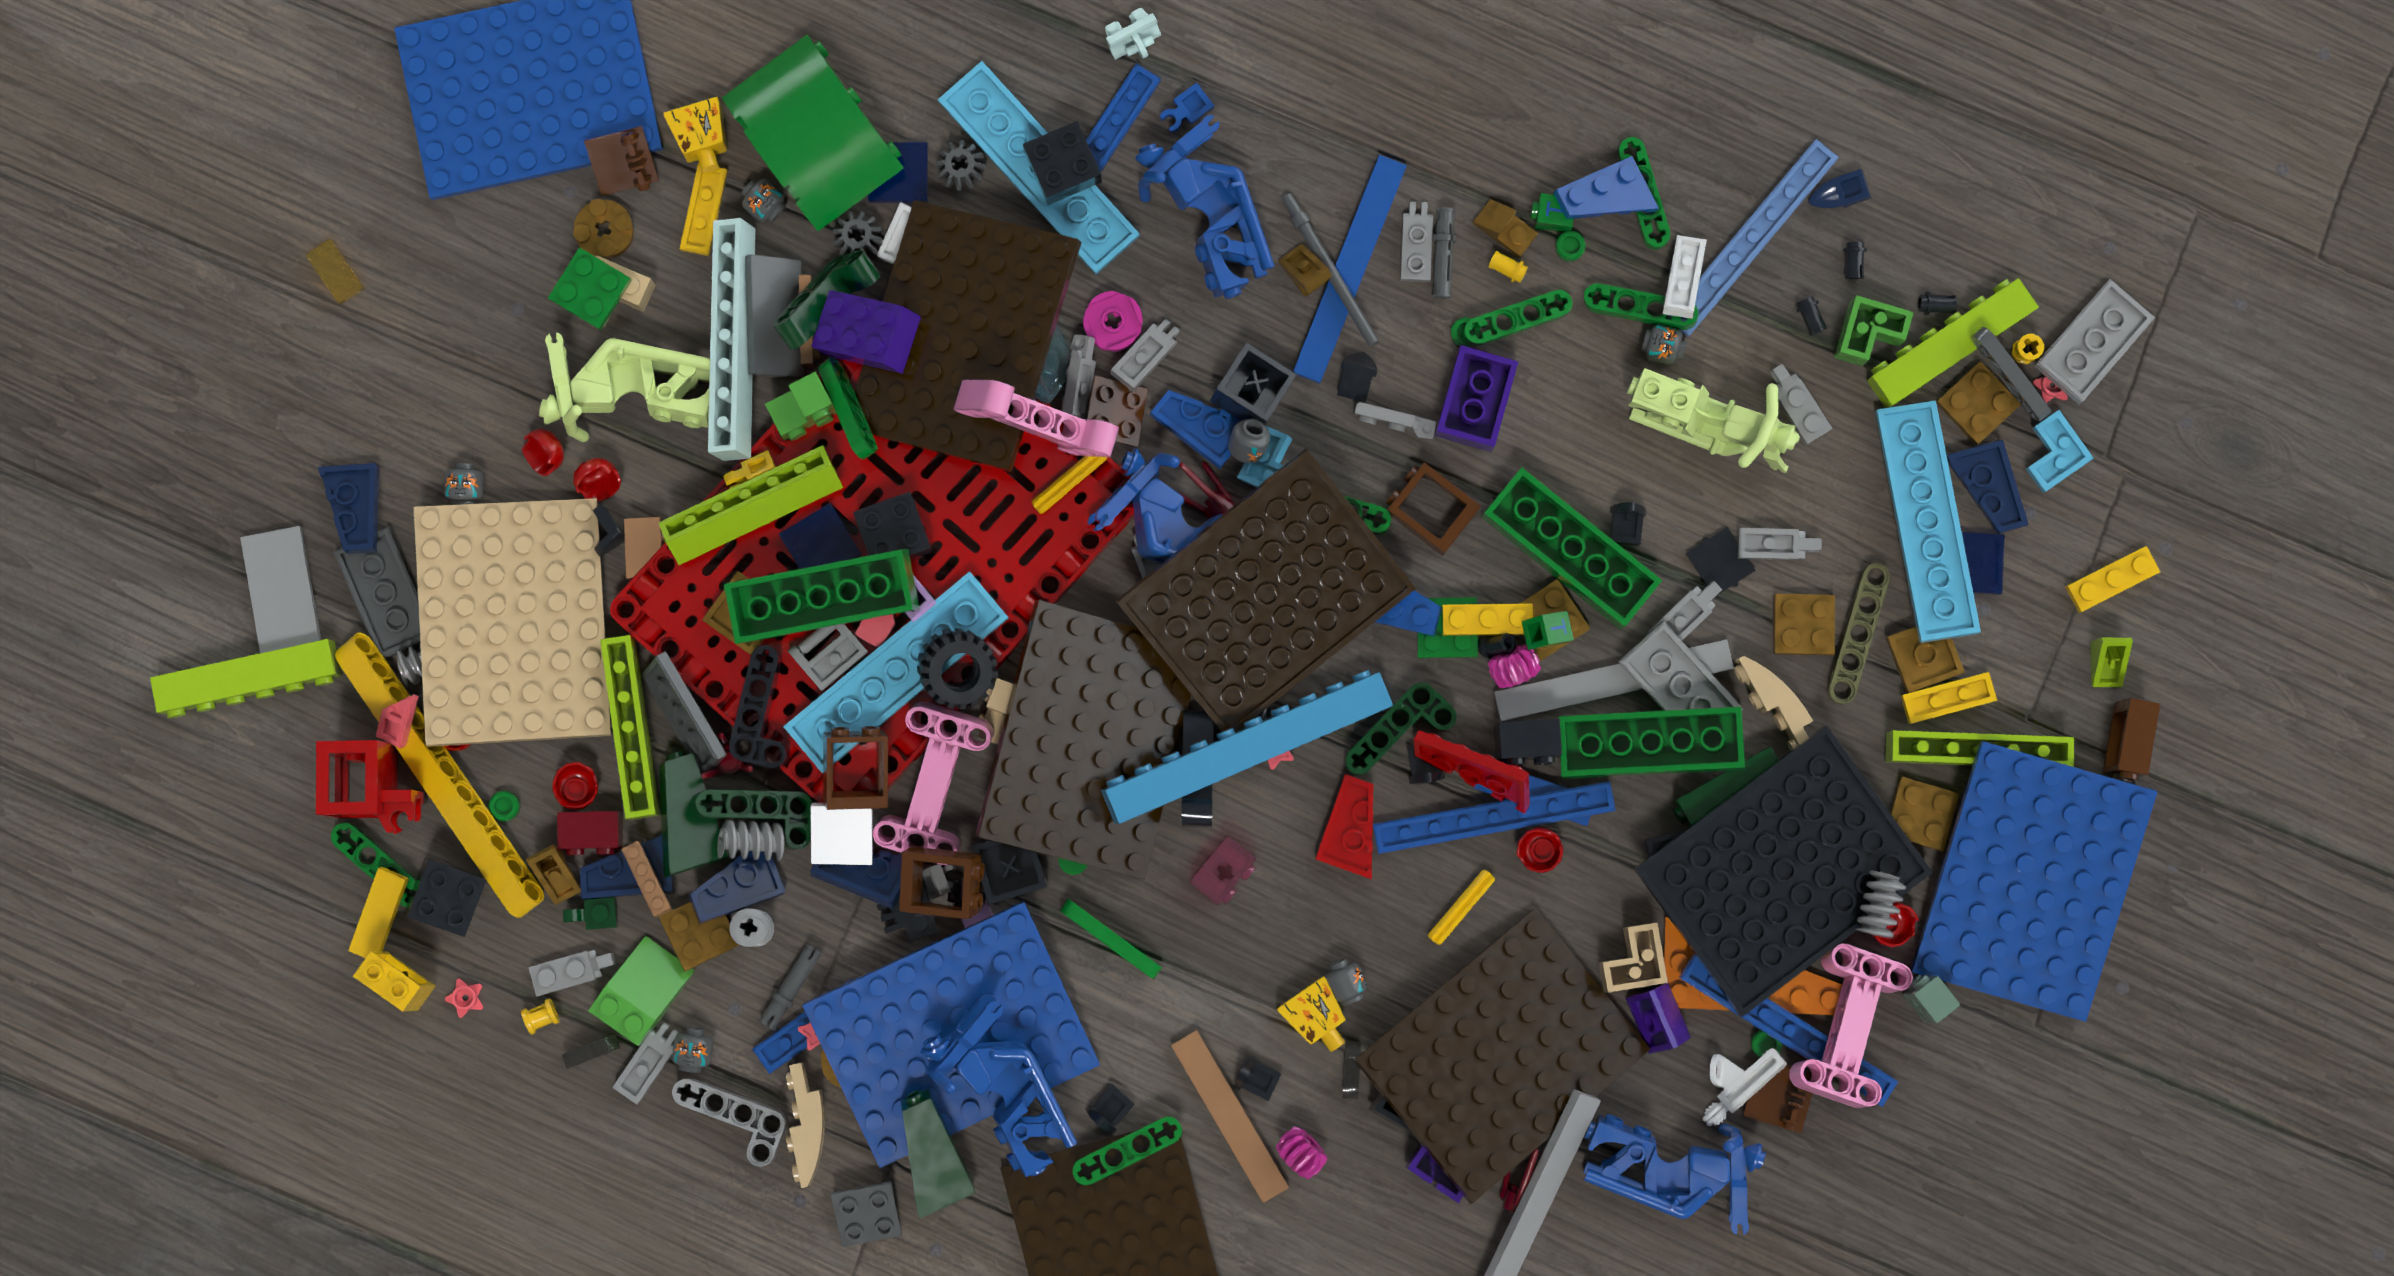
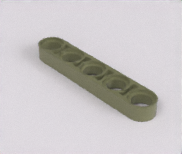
[1827,563,1890,705]

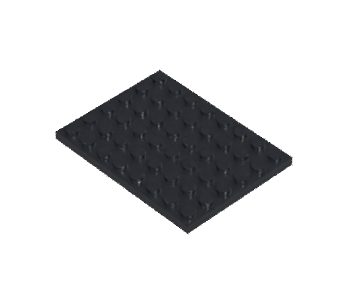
[1634,726,1933,1017]

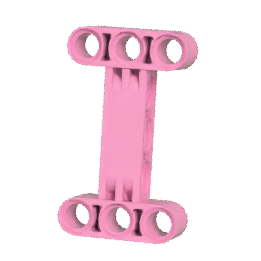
[954,380,1119,457]
[873,702,994,865]
[1789,944,1913,1108]

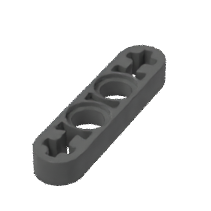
[1971,327,2051,423]

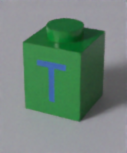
[1530,193,1574,232]
[1521,611,1574,650]

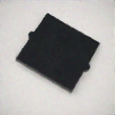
[1686,527,1756,596]

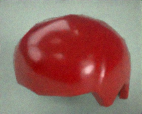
[522,428,564,476]
[573,458,621,501]
[552,762,598,810]
[1516,827,1564,873]
[1873,902,1919,947]

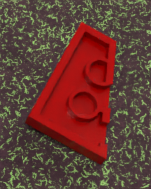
[1315,774,1374,880]

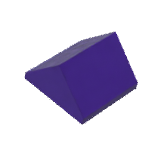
[1625,983,1691,1054]

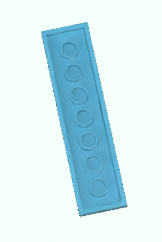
[938,61,1140,275]
[1875,400,1981,643]
[783,571,1009,773]

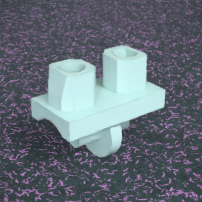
[1105,8,1161,60]

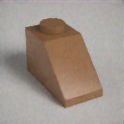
[624,517,665,581]

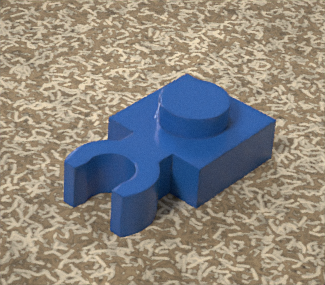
[1160,83,1214,134]

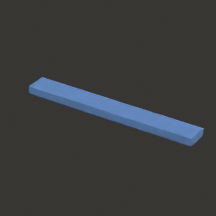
[1667,139,1839,337]

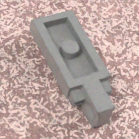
[1062,335,1096,419]
[1769,364,1833,445]
[1354,402,1437,439]
[1737,528,1822,560]
[1647,581,1722,641]
[528,950,616,997]

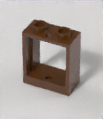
[1386,462,1481,556]
[2103,698,2161,782]
[823,726,888,810]
[899,846,984,919]

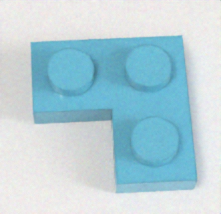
[2026,410,2094,493]
[1237,426,1292,488]

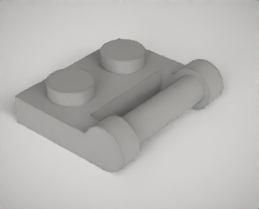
[787,624,869,692]

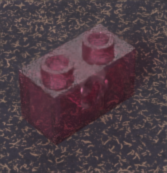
[1190,836,1256,905]

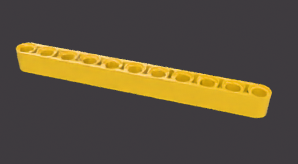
[335,633,544,918]

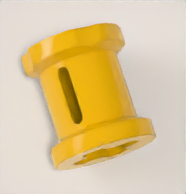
[2011,334,2044,365]
[521,998,560,1035]

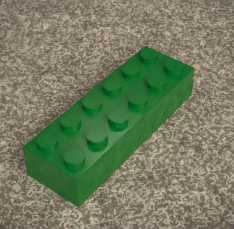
[1481,467,1662,630]
[724,549,920,644]
[1558,707,1745,779]

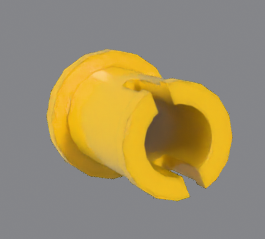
[1488,251,1528,283]

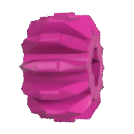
[1488,644,1541,688]
[1276,1126,1328,1179]

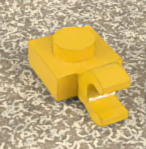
[723,450,776,489]

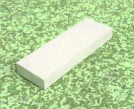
[1663,235,1707,319]

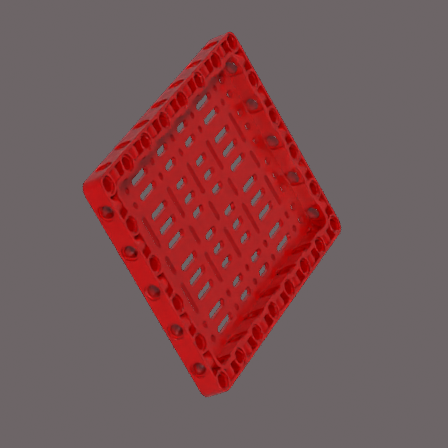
[610,358,1134,803]

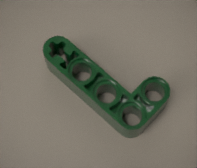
[772,250,880,350]
[1344,682,1457,776]
[690,790,812,850]

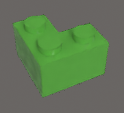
[1834,295,1914,366]
[765,372,837,441]

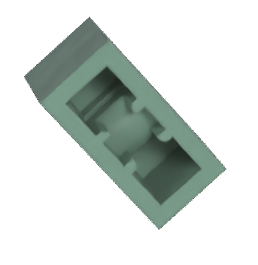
[1902,974,1961,1024]

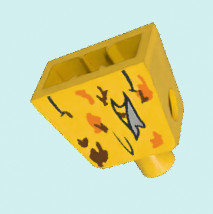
[663,97,727,173]
[1276,976,1346,1053]

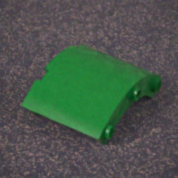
[722,35,904,231]

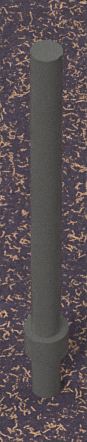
[1282,193,1379,348]

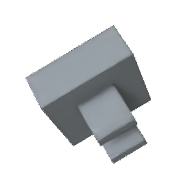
[922,864,958,901]

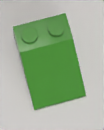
[588,936,695,1046]

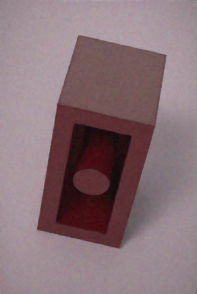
[557,811,623,855]

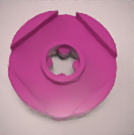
[1083,291,1143,352]

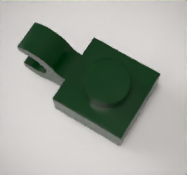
[563,897,618,930]

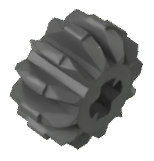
[935,140,986,192]
[832,211,883,255]

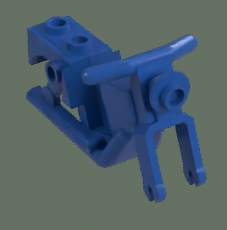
[1135,115,1275,299]
[1087,448,1222,564]
[920,994,1077,1177]
[1583,1114,1766,1235]

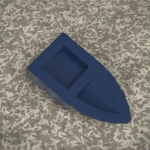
[1809,169,1872,208]

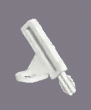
[1703,1048,1787,1126]

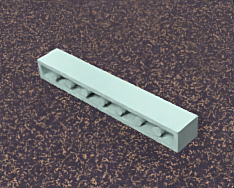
[708,218,756,461]

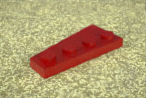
[1413,730,1530,814]

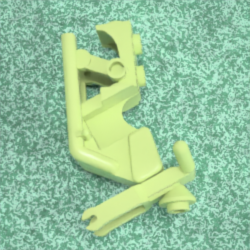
[539,332,710,442]
[1627,368,1800,473]

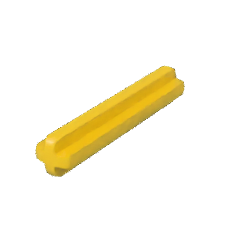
[1032,456,1107,514]
[1428,870,1495,945]

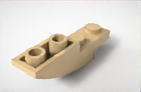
[1733,656,1813,751]
[786,1062,825,1188]

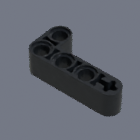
[729,645,789,769]
[1182,710,1213,827]

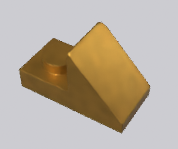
[1472,199,1538,259]
[1278,243,1332,297]
[526,845,581,905]

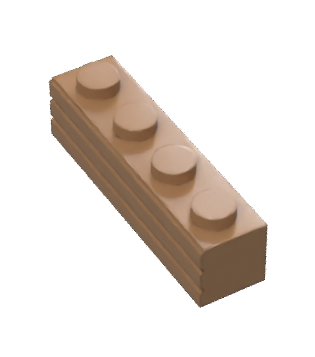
[621,841,673,918]

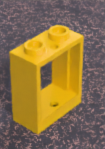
[353,951,436,1012]

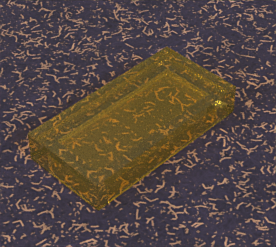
[306,239,365,305]

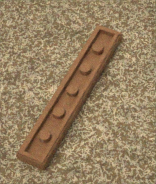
[1171,1030,1289,1203]

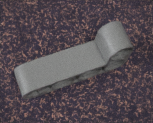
[672,1078,788,1167]

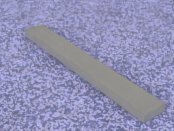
[1494,639,1734,722]
[1484,1089,1601,1276]

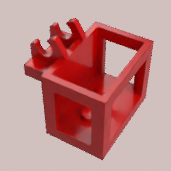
[315,740,424,834]

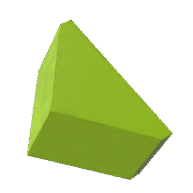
[2091,637,2133,687]

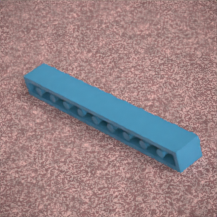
[1101,670,1393,824]

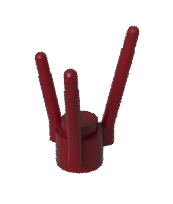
[1173,462,1235,519]
[701,733,753,779]
[1499,1149,1539,1212]

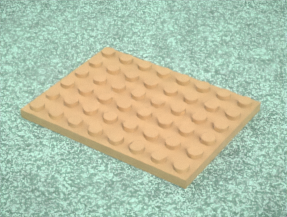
[414,498,611,747]

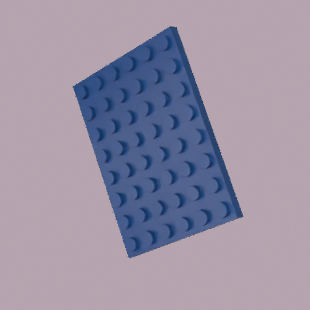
[394,0,663,200]
[1910,740,2158,1022]
[802,901,1100,1168]

